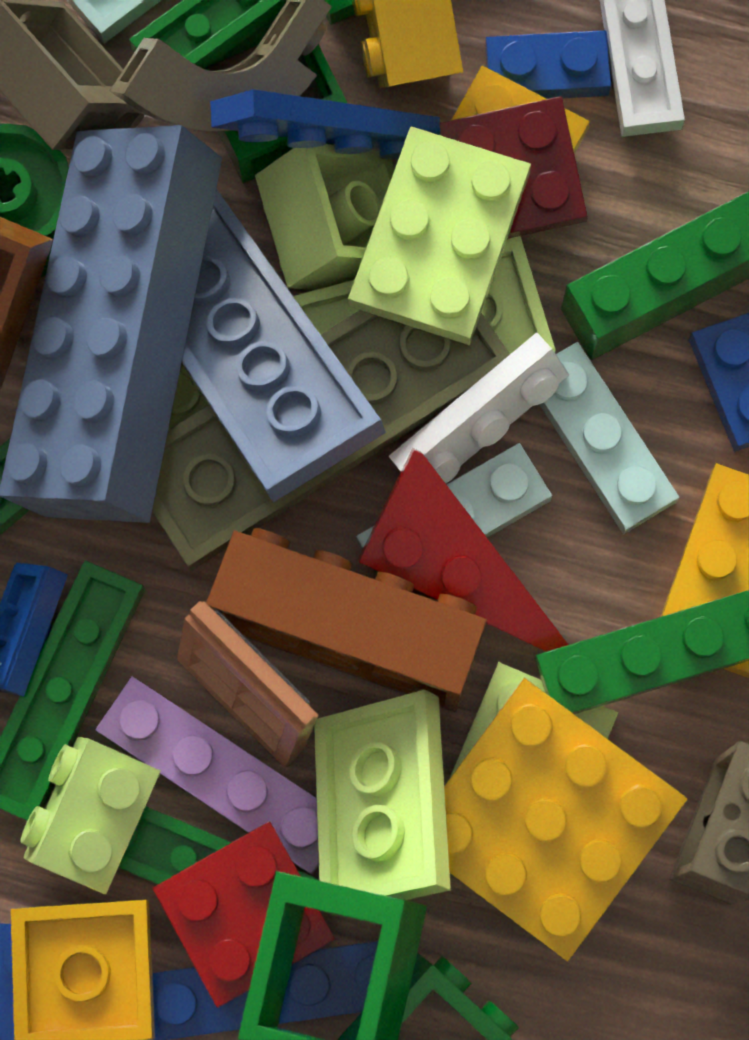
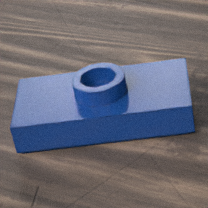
[0,562,68,697]

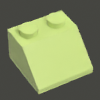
[255,144,394,290]

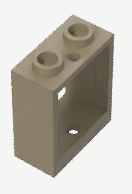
[0,0,145,150]
[669,741,749,905]

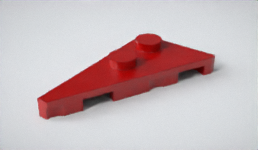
[358,448,569,652]

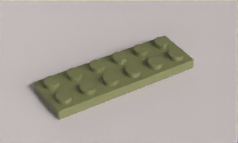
[152,310,510,571]

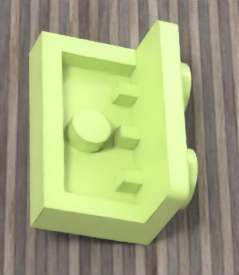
[21,737,161,895]

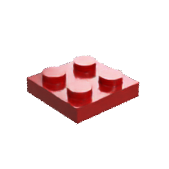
[152,821,336,1008]

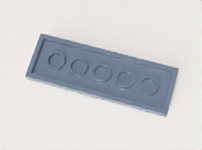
[182,189,386,502]

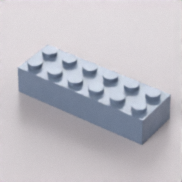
[0,125,222,523]

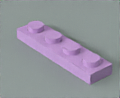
[95,676,319,875]

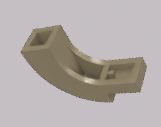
[110,0,332,131]

